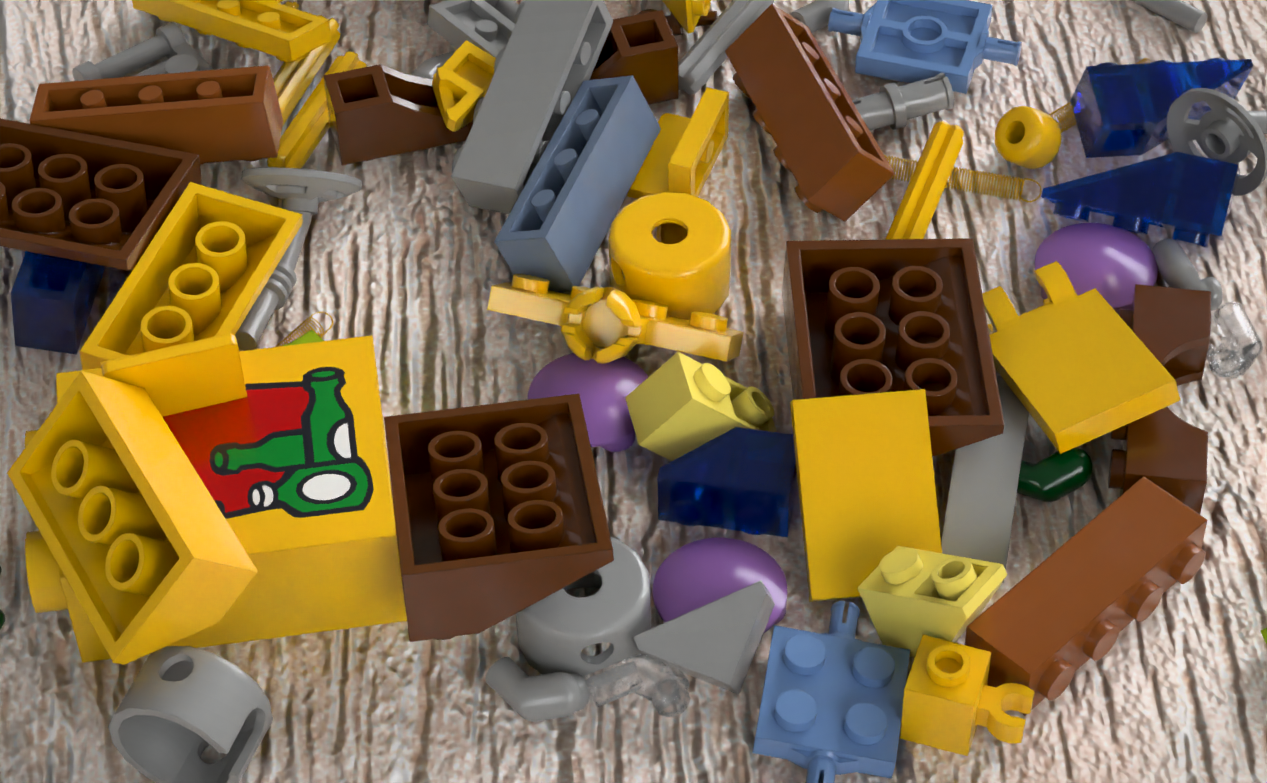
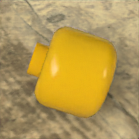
[995,106,1061,169]

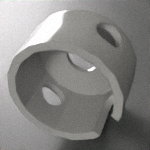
[516,537,651,686]
[108,646,273,783]

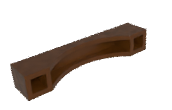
[323,10,679,165]

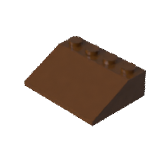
[0,118,202,270]
[782,238,1005,457]
[384,394,614,642]

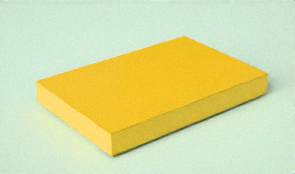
[790,389,942,602]

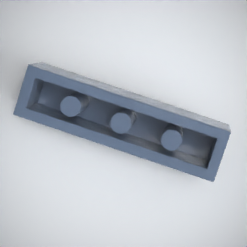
[494,75,661,293]

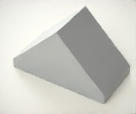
[634,581,775,695]

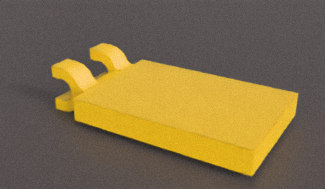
[982,261,1181,454]

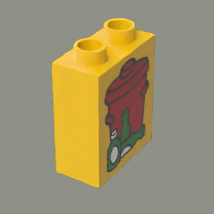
[25,335,407,663]

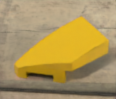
[432,40,496,132]

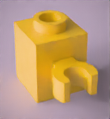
[900,635,1034,756]

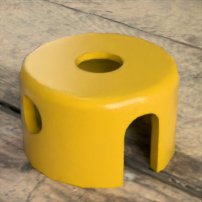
[608,192,731,320]

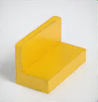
[627,87,729,199]
[100,333,247,417]

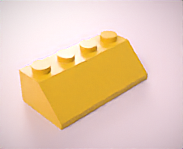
[79,182,303,370]
[7,371,258,665]

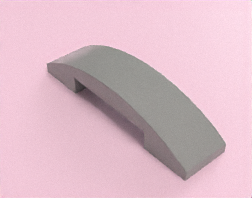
[941,375,1029,584]

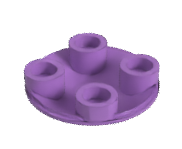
[1034,223,1158,314]
[528,353,648,452]
[653,537,788,634]

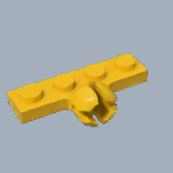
[132,0,332,62]
[487,274,744,364]

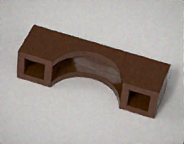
[1108,284,1211,514]

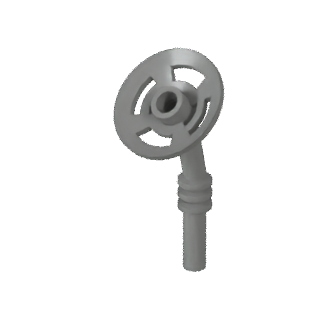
[1167,88,1267,196]
[235,167,362,351]

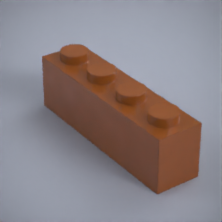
[725,4,895,222]
[29,65,283,165]
[965,476,1207,716]

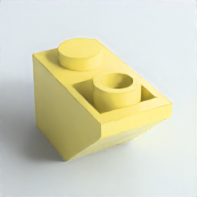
[625,352,781,467]
[858,546,1007,658]

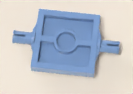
[828,0,1022,94]
[752,601,910,783]

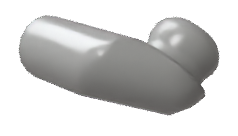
[1152,238,1223,311]

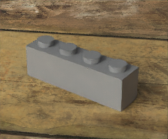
[451,0,613,214]

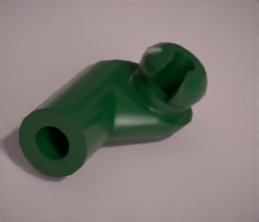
[1017,447,1092,502]

